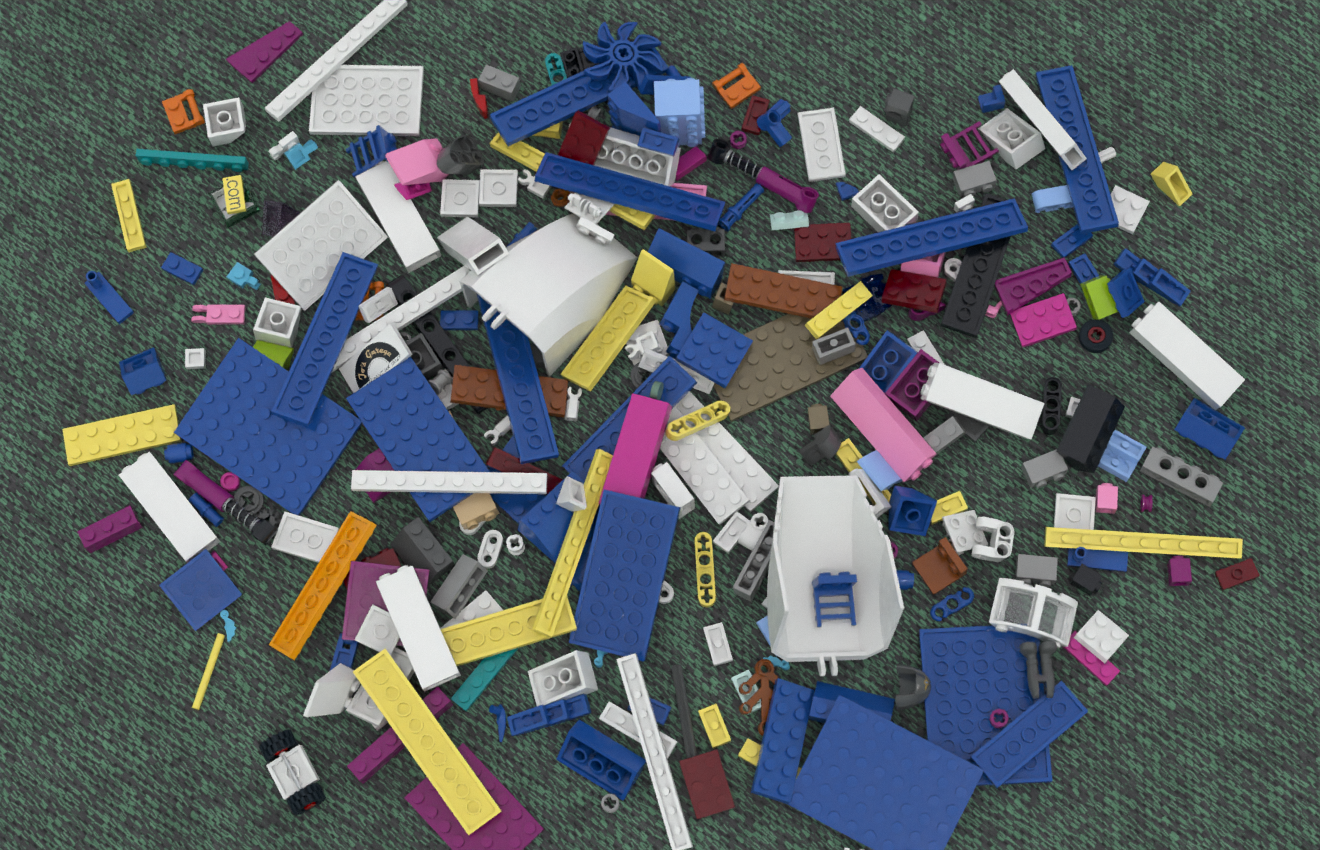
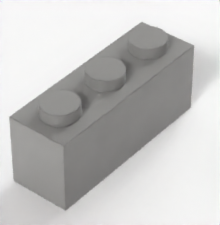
[430,554,488,619]

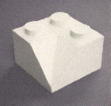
[203,97,246,146]

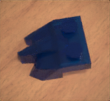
[842,274,892,322]

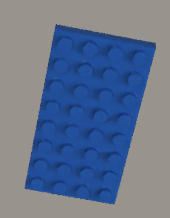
[346,357,490,522]
[569,489,681,661]

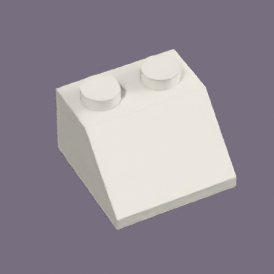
[253,298,301,348]

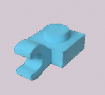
[284,139,318,169]
[227,262,261,290]

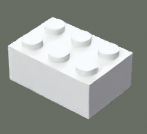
[851,174,919,232]

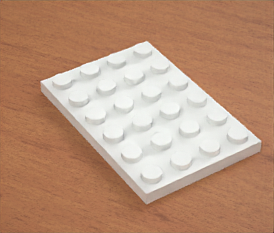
[309,65,424,136]
[254,180,388,311]

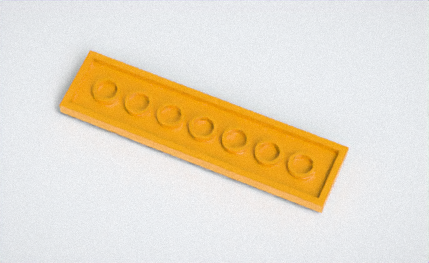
[269,511,377,661]

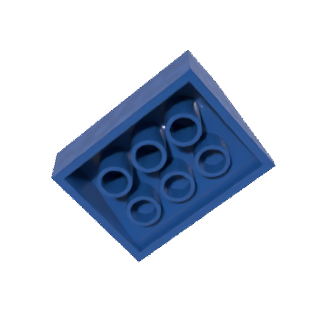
[607,82,661,136]
[518,471,600,564]

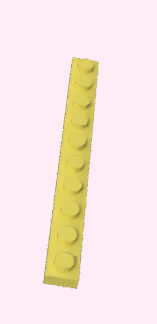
[490,132,655,230]
[532,449,613,637]
[1044,527,1243,558]

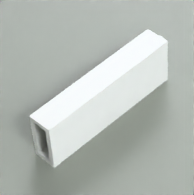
[999,69,1087,170]
[356,160,441,273]
[437,216,509,275]
[1129,302,1245,410]
[921,363,1044,439]
[119,451,220,563]
[376,565,461,692]

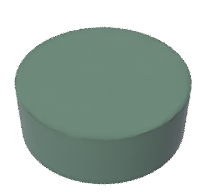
[650,381,664,400]

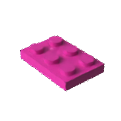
[1010,293,1077,348]

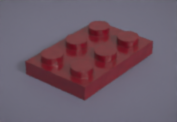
[558,110,610,165]
[794,223,851,262]
[881,269,947,313]
[679,749,735,819]

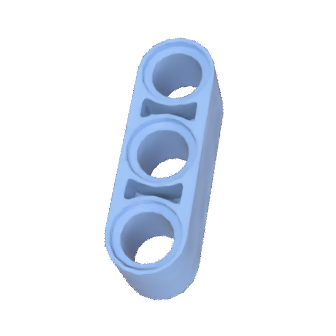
[1032,185,1073,213]

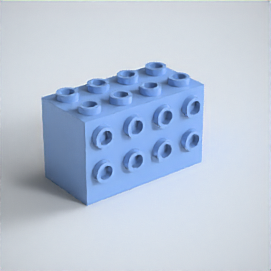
[654,78,705,147]

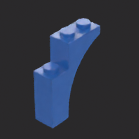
[659,281,699,359]

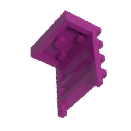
[940,121,999,170]

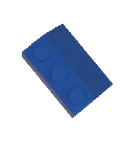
[1174,398,1245,459]

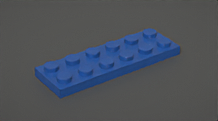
[751,678,814,804]
[970,681,1088,789]

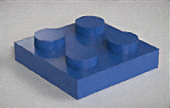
[1107,268,1145,318]

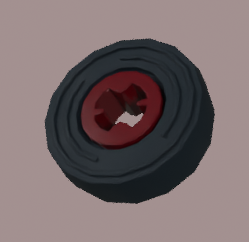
[1079,319,1114,353]

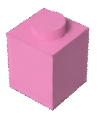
[1095,483,1118,514]

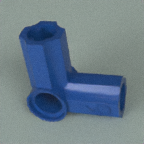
[757,99,792,147]

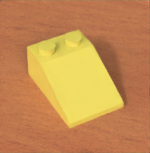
[631,249,675,306]

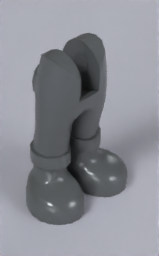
[1019,641,1057,699]

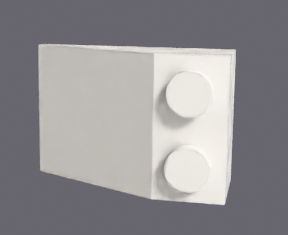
[978,108,1045,169]
[528,650,598,706]
[303,663,360,717]

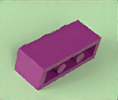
[77,506,143,553]

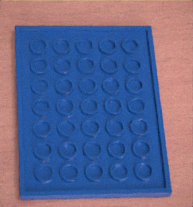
[173,338,363,516]
[919,624,1052,786]
[788,695,984,850]

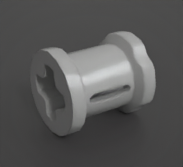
[428,369,452,395]

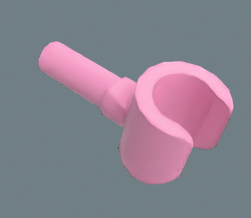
[985,300,1002,318]

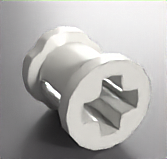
[506,534,525,555]

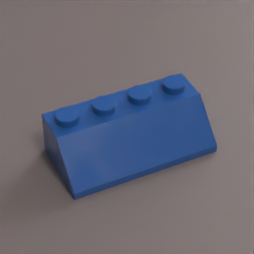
[648,228,725,299]
[809,681,895,723]
[556,720,646,801]

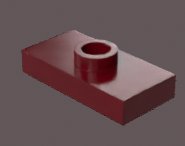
[1214,558,1260,591]

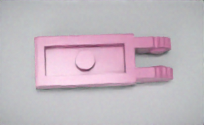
[191,305,246,324]

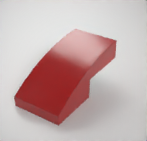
[470,78,488,119]

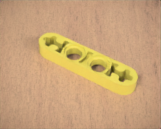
[665,400,730,441]
[695,532,716,608]

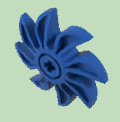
[583,22,663,93]

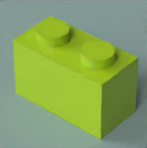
[1080,275,1119,320]

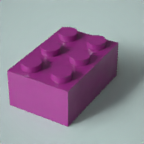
[885,349,939,422]

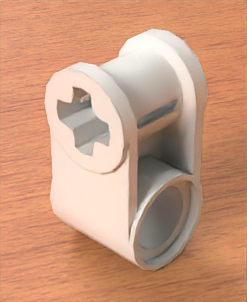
[738,513,768,551]

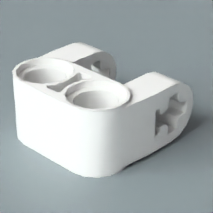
[971,517,1014,562]

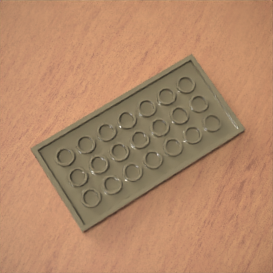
[713,314,868,422]

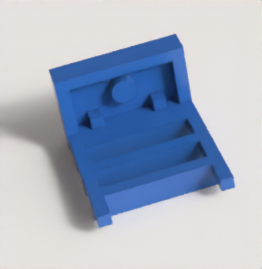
[346,125,397,178]
[812,572,857,627]

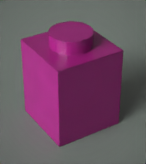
[1167,556,1192,586]

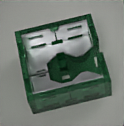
[208,178,261,228]

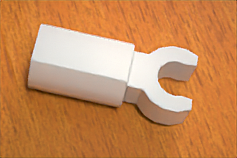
[564,387,582,421]
[484,415,511,446]

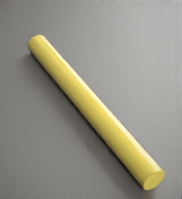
[192,633,225,710]

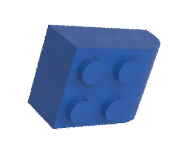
[859,330,918,393]

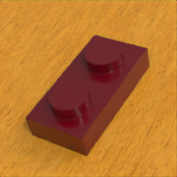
[742,95,770,135]

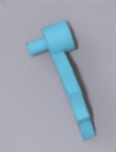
[220,610,236,642]
[594,650,608,668]
[763,656,790,671]

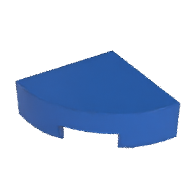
[835,182,859,201]

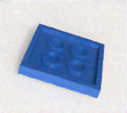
[676,312,753,388]
[159,549,242,631]

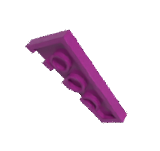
[226,21,303,83]
[994,257,1072,315]

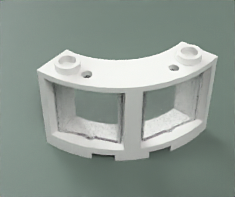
[989,578,1078,649]

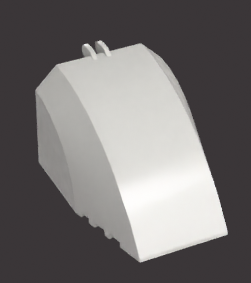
[459,214,637,376]
[767,476,904,676]

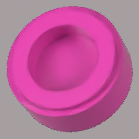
[220,472,240,492]

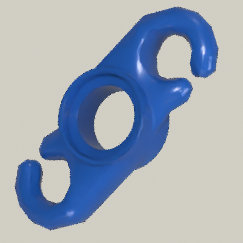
[843,311,870,345]
[930,587,974,621]

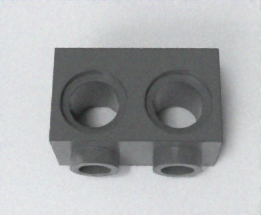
[687,227,725,257]

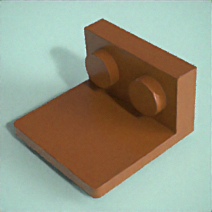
[912,537,968,595]

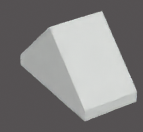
[556,476,587,512]

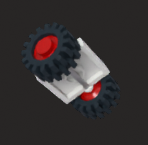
[259,729,326,815]

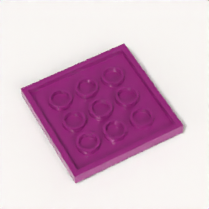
[342,561,429,646]

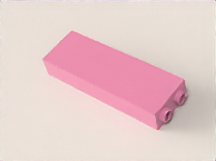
[830,368,936,482]

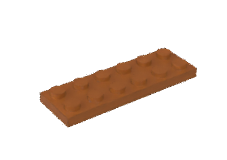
[724,263,842,319]
[450,365,568,418]

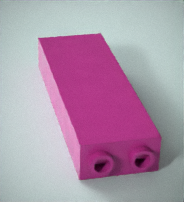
[598,393,672,505]

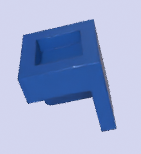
[978,85,1005,113]

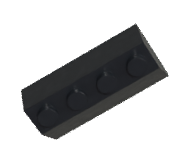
[1056,385,1125,473]

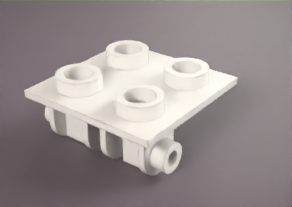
[565,193,614,225]
[942,510,988,556]

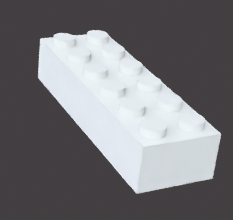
[569,123,681,186]

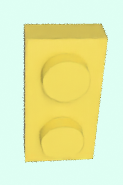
[930,491,968,525]
[698,703,731,749]

